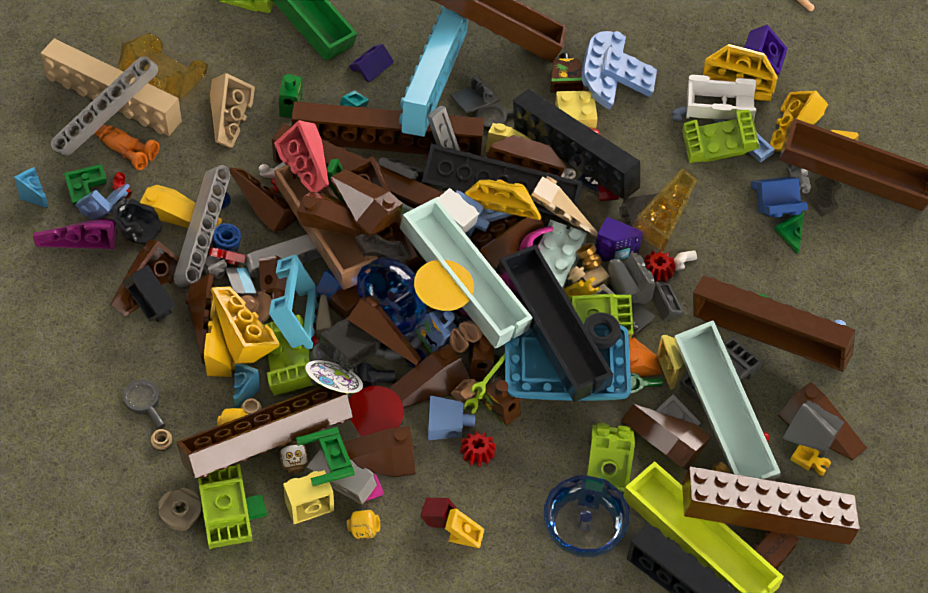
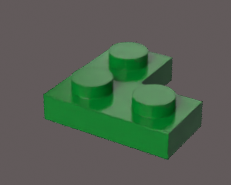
[64,164,107,207]

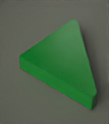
[774,211,804,254]

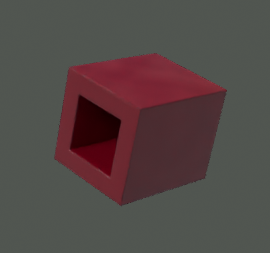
[420,497,457,528]

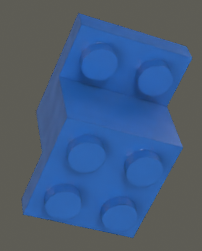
[750,177,808,217]

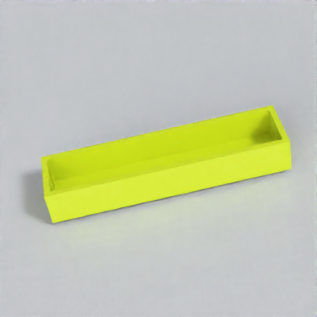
[623,461,784,593]

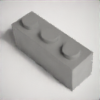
[307,449,377,505]

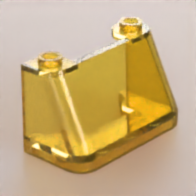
[118,33,208,102]

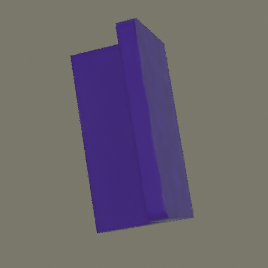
[349,44,394,82]

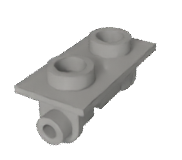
[788,164,811,193]

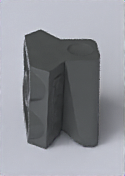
[607,253,655,305]
[783,400,844,457]

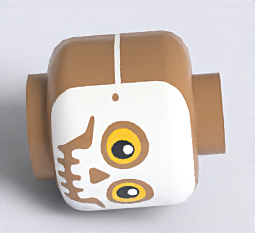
[279,441,309,474]

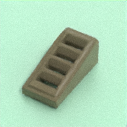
[315,294,332,339]

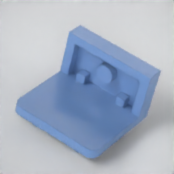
[75,183,130,220]

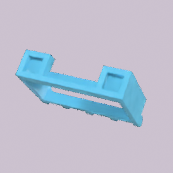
[269,254,320,349]

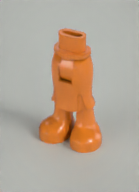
[94,124,160,170]

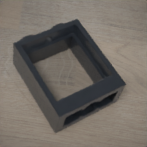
[122,265,176,322]

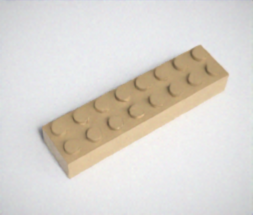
[41,39,182,136]

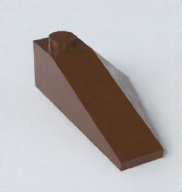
[229,167,297,232]
[331,169,403,237]
[297,192,380,240]
[185,274,215,364]
[348,296,421,365]
[389,344,470,407]
[343,426,415,477]

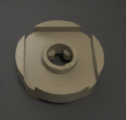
[158,488,202,531]

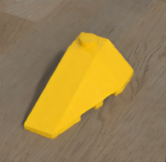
[770,90,829,152]
[140,185,222,228]
[211,287,280,364]
[204,299,235,377]

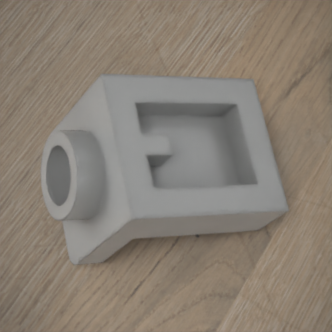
[202,255,227,279]

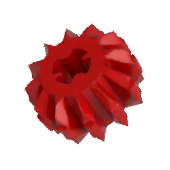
[644,250,676,282]
[460,430,496,468]

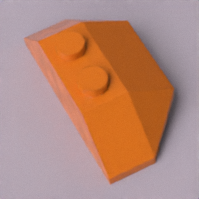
[629,337,662,377]

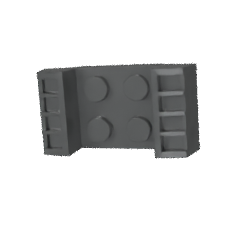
[680,336,763,405]

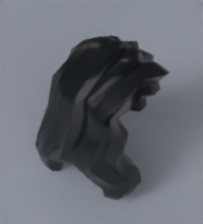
[113,199,163,245]

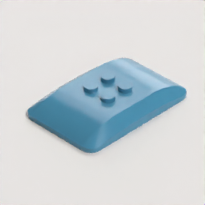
[505,325,631,401]

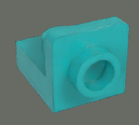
[339,90,369,107]

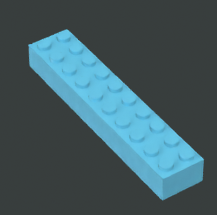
[399,5,468,137]

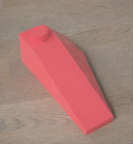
[274,120,329,193]

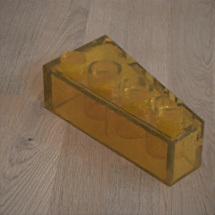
[633,168,698,251]

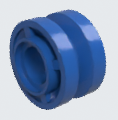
[212,223,241,252]

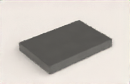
[378,157,425,180]

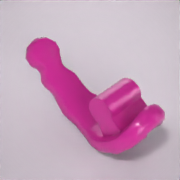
[519,226,554,251]

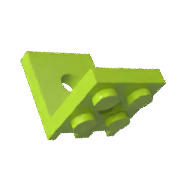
[586,423,635,492]

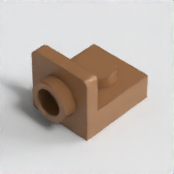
[451,379,477,406]

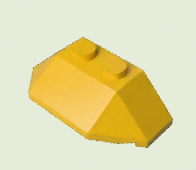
[703,44,778,94]
[464,180,541,220]

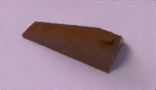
[110,240,179,317]
[778,382,867,460]
[621,404,712,470]

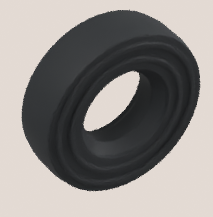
[584,312,621,349]

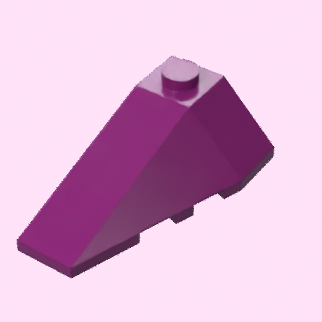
[33,218,118,249]

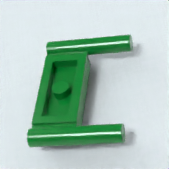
[296,427,355,486]

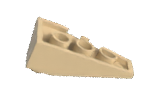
[210,73,255,148]
[530,176,598,239]

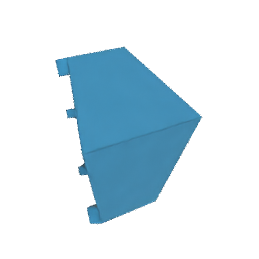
[14,167,49,208]
[233,364,260,408]

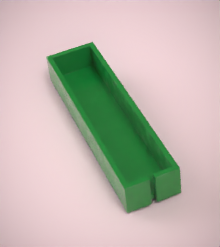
[272,0,358,62]

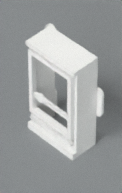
[686,75,756,120]

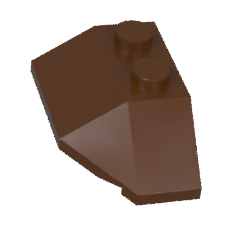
[486,135,565,176]

